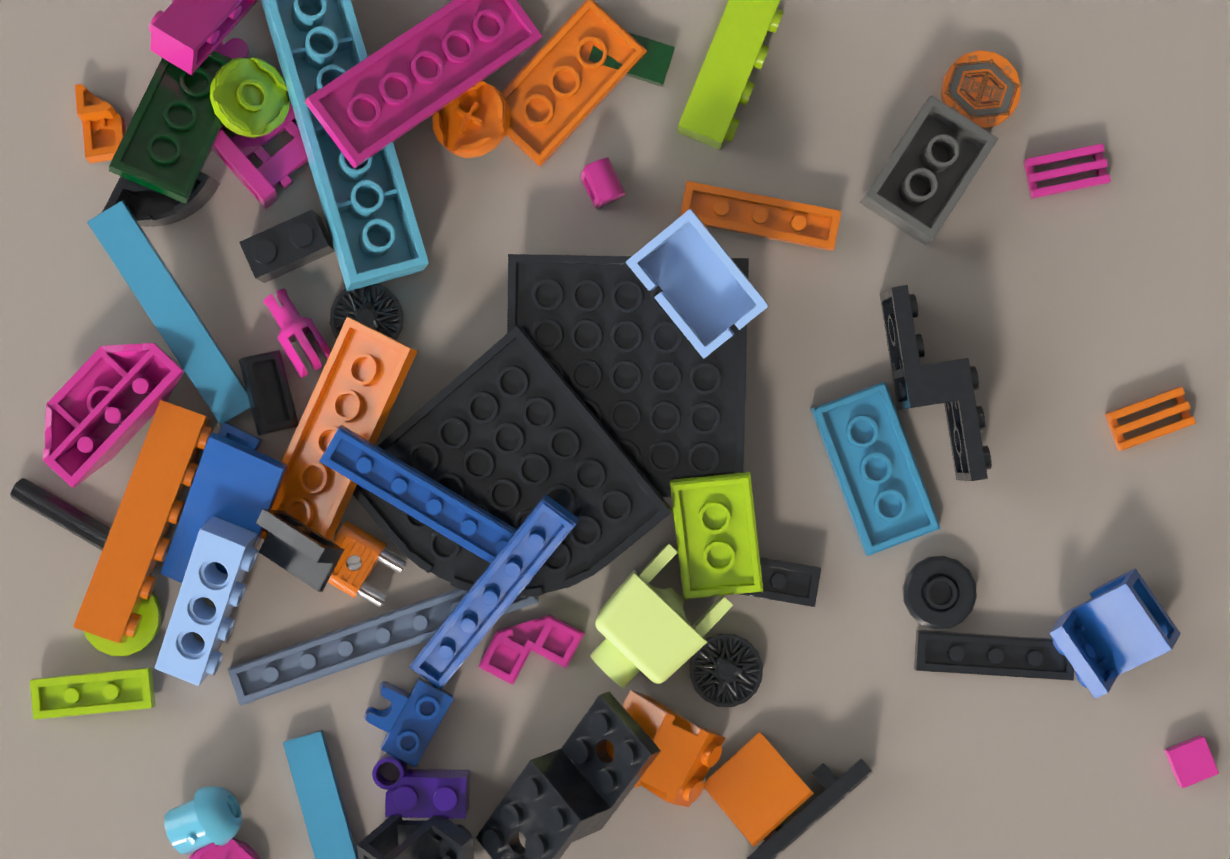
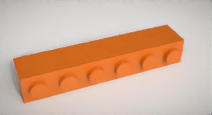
[73,400,213,643]

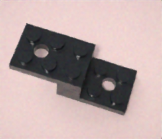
[880,285,992,481]
[475,691,661,859]

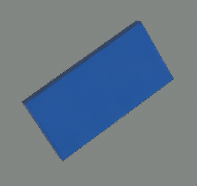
[160,433,287,583]

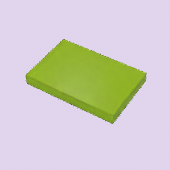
[670,472,763,599]

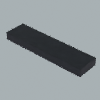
[914,630,1074,681]

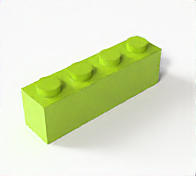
[677,0,784,150]

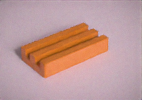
[1105,386,1196,451]

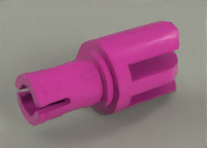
[263,288,331,378]

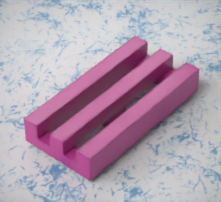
[1023,144,1111,199]

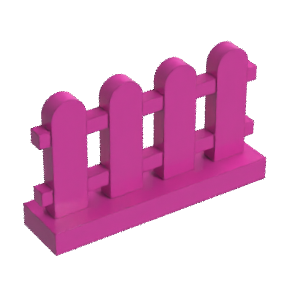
[212,38,308,210]

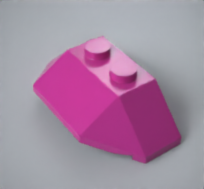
[43,343,184,488]

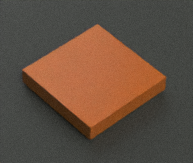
[704,732,814,847]

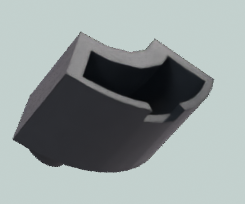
[102,172,220,227]

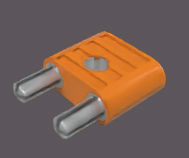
[328,520,407,607]

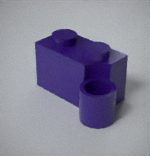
[372,754,470,819]

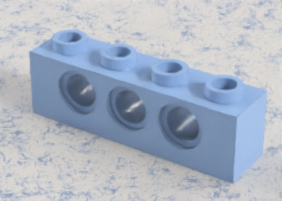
[154,516,258,686]

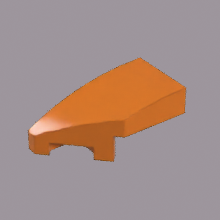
[75,84,126,164]

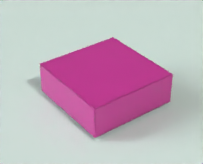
[1164,735,1219,788]

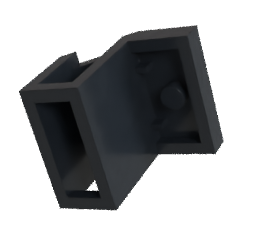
[357,815,474,859]

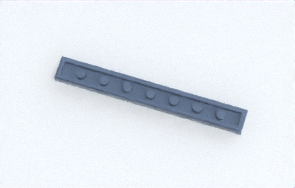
[227,588,539,706]

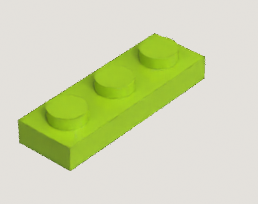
[30,667,156,720]

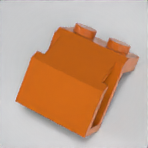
[606,690,726,807]

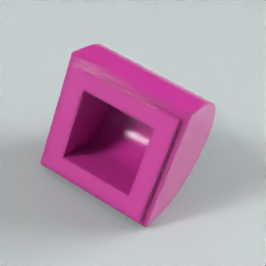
[580,158,626,210]

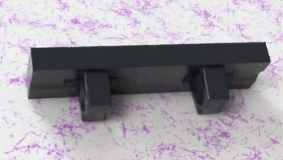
[747,758,874,859]

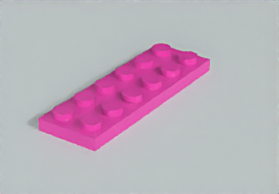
[305,0,543,169]

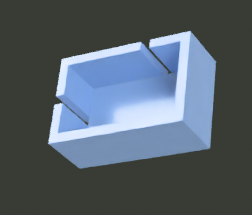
[626,209,769,358]

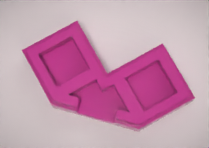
[478,614,585,685]

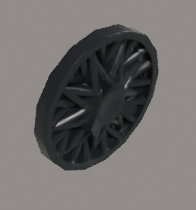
[330,283,404,340]
[902,556,977,629]
[690,634,763,707]

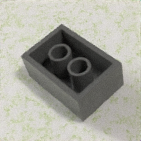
[860,95,999,245]

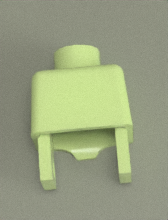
[590,543,733,688]

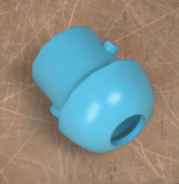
[164,786,242,854]

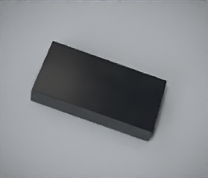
[239,350,299,436]

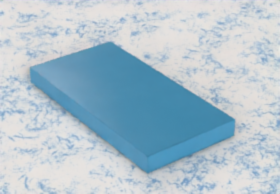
[810,381,941,556]

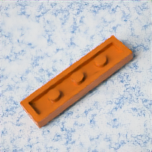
[679,181,841,251]

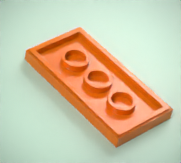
[501,0,647,168]

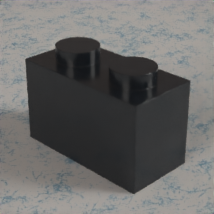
[239,210,335,283]

